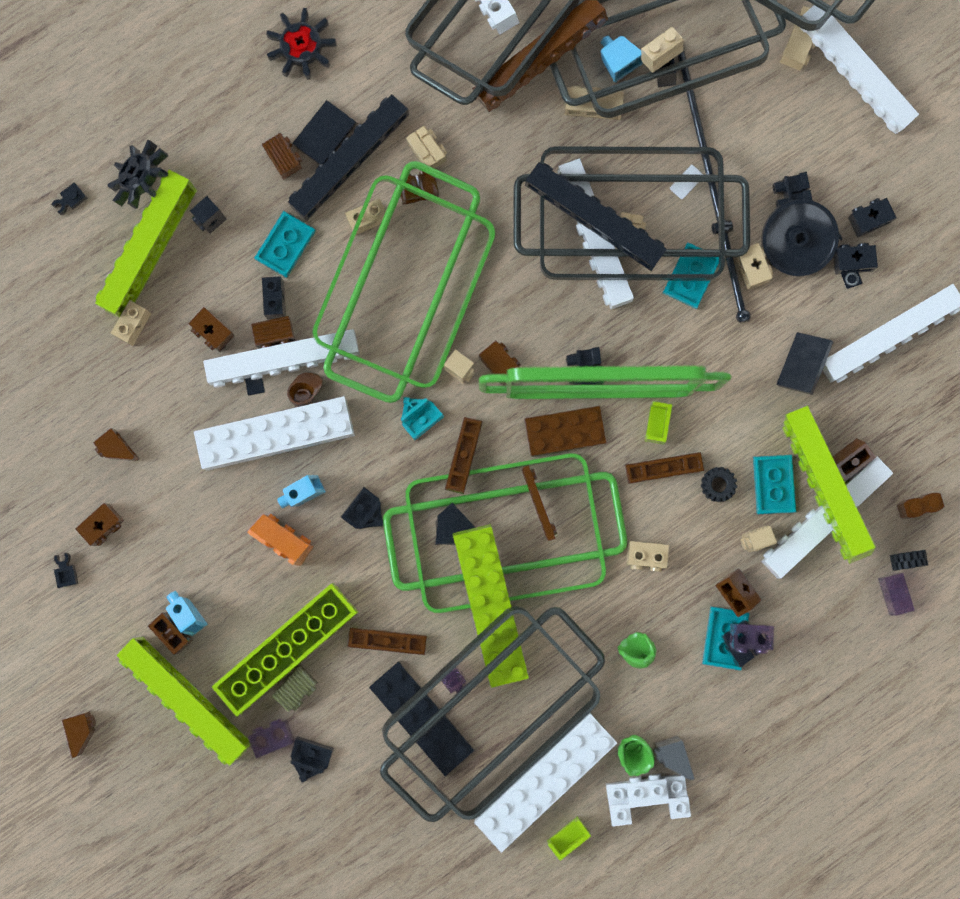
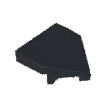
[340,486,383,529]
[435,503,476,545]
[290,736,334,783]

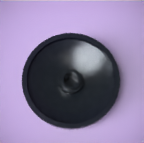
[761,199,839,276]

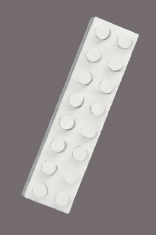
[194,396,355,471]
[474,713,617,853]

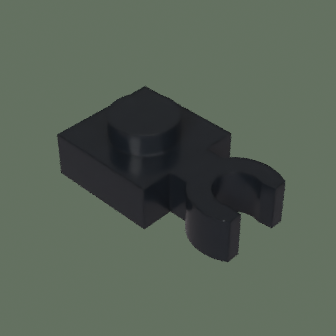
[51,182,87,215]
[54,553,79,588]

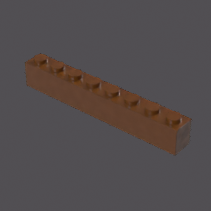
[472,0,608,112]

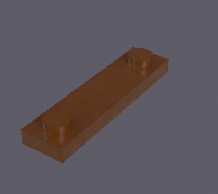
[445,417,483,494]
[625,452,704,484]
[522,465,558,542]
[348,627,427,655]

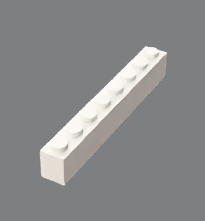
[800,5,919,134]
[556,158,634,309]
[823,284,960,383]
[203,329,359,387]
[761,456,893,578]

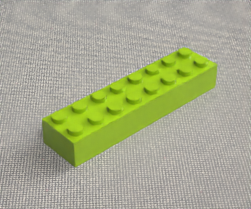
[95,170,197,318]
[782,405,876,564]
[453,524,529,688]
[212,583,359,717]
[116,636,253,766]

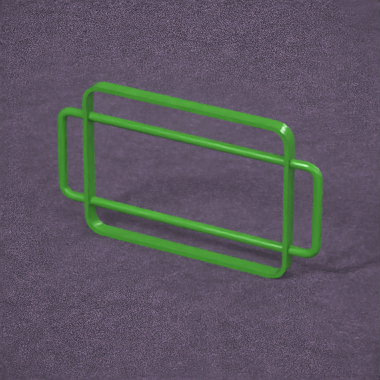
[312,161,495,403]
[479,366,732,399]
[383,454,627,613]

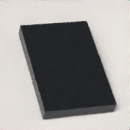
[292,100,357,165]
[776,332,833,395]

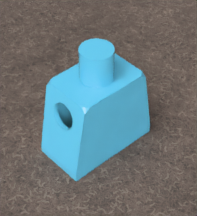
[601,35,643,83]
[277,475,326,508]
[166,591,208,636]

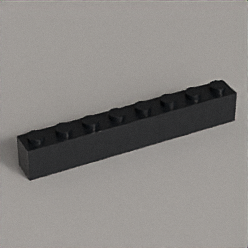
[288,94,409,222]
[525,162,667,272]

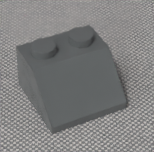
[654,736,694,780]

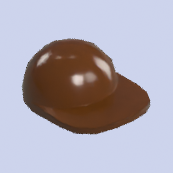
[287,372,323,407]

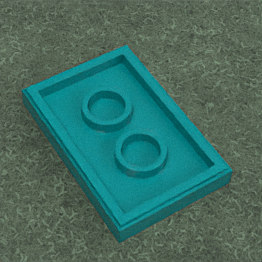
[254,211,316,278]
[663,242,719,309]
[753,455,796,514]
[702,606,750,671]

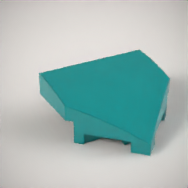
[401,397,444,441]

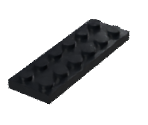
[369,661,475,776]

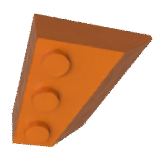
[247,513,314,566]

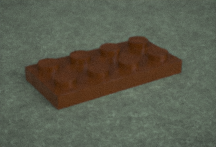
[524,406,607,457]

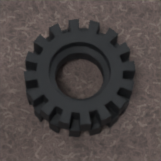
[701,467,738,502]
[890,550,928,571]

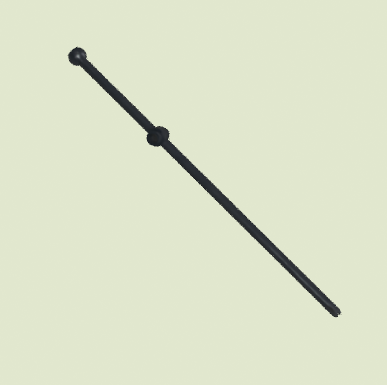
[678,47,751,323]

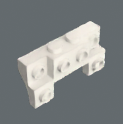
[606,774,691,826]

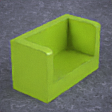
[645,401,672,444]
[547,816,591,861]

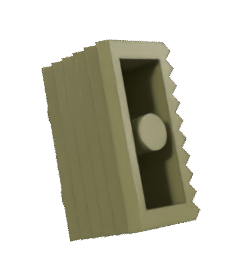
[272,666,318,712]

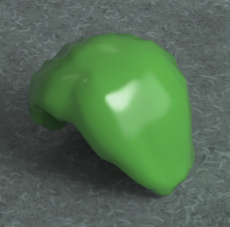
[618,632,657,669]
[618,735,655,776]

